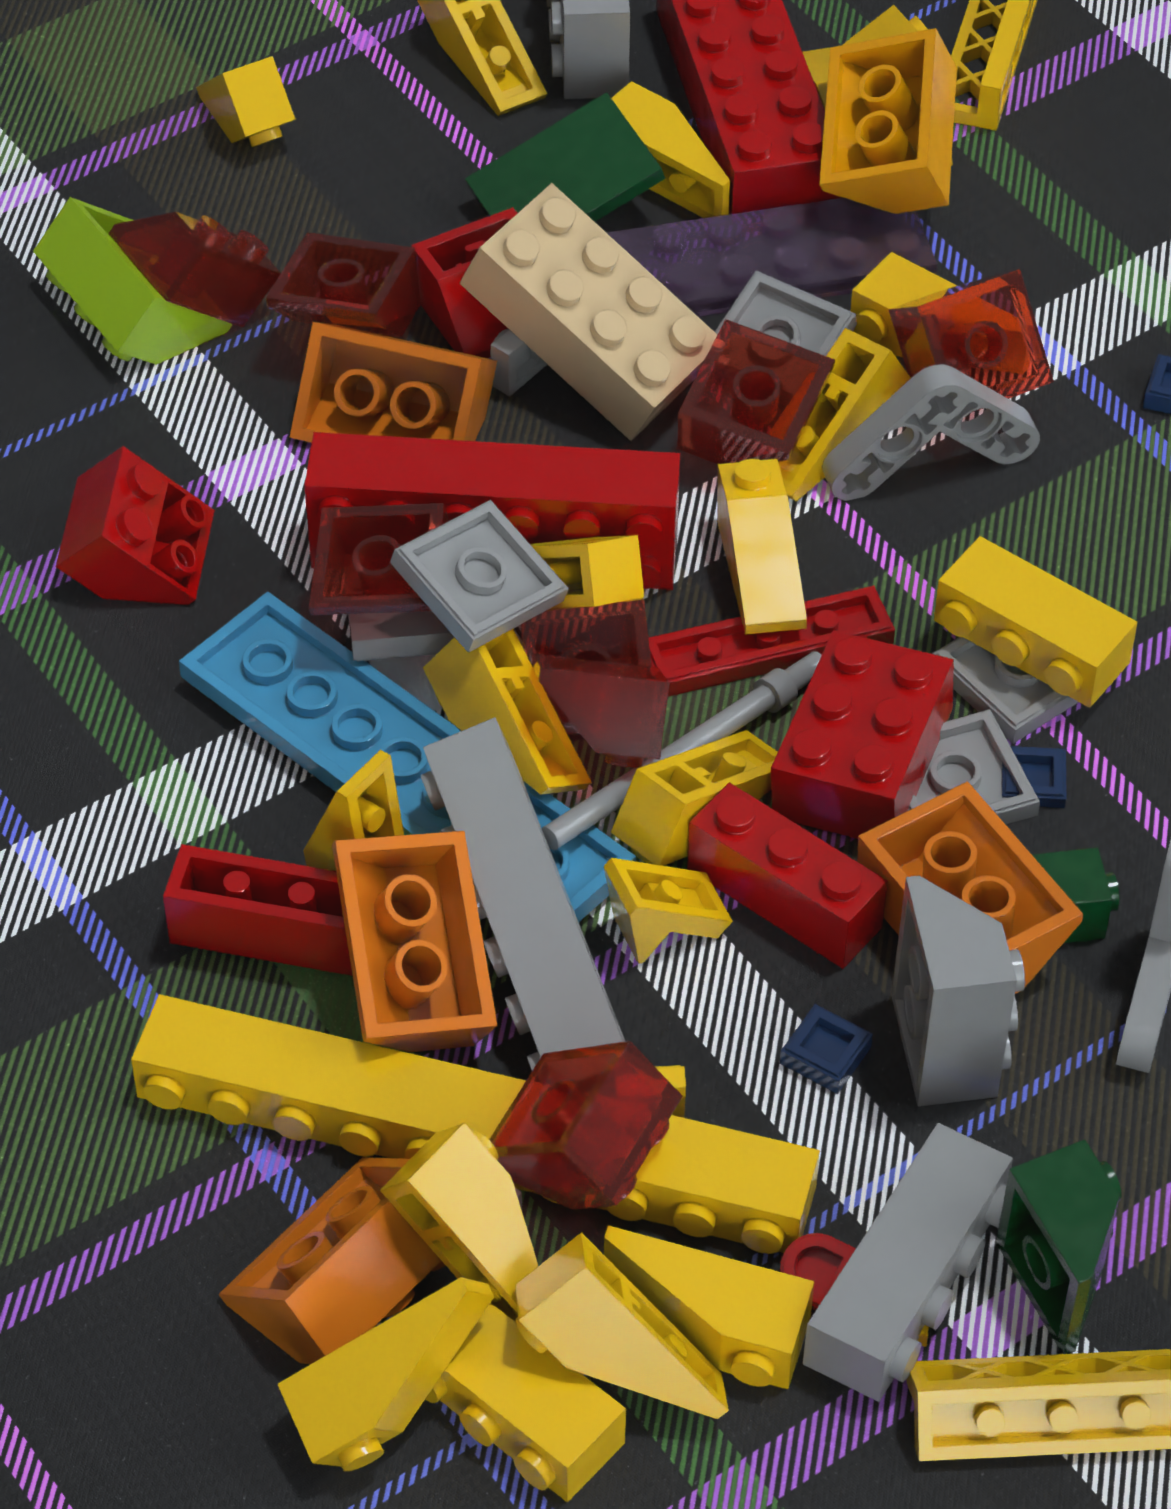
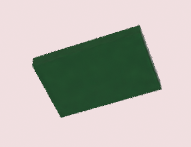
[464,92,665,222]

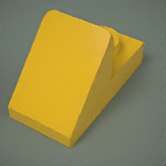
[603,858,733,964]

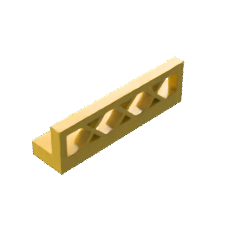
[951,0,1038,131]
[906,1349,1171,1461]

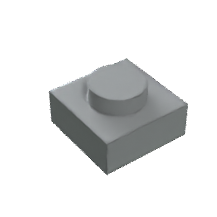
[490,329,547,397]

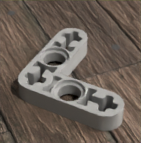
[822,364,1040,501]
[1116,840,1171,1073]

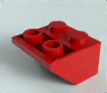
[411,207,518,358]
[55,446,215,605]

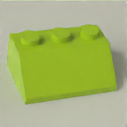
[33,197,233,365]

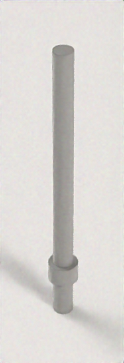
[542,651,822,850]

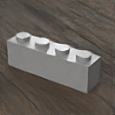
[803,1123,1013,1402]

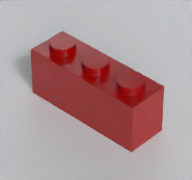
[687,782,888,969]
[163,844,353,976]

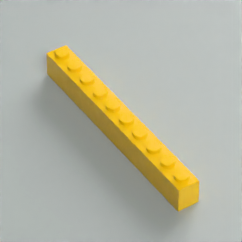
[131,994,820,1254]

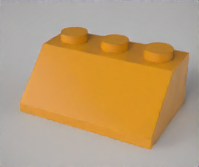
[819,28,957,214]

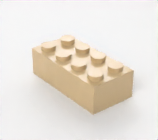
[460,183,724,441]

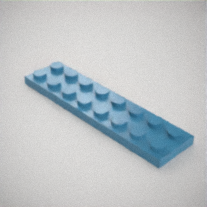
[179,591,636,922]

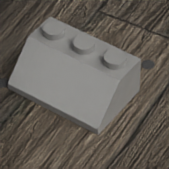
[892,876,1025,1106]

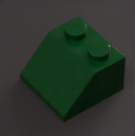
[996,1139,1122,1354]

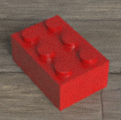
[771,630,954,839]

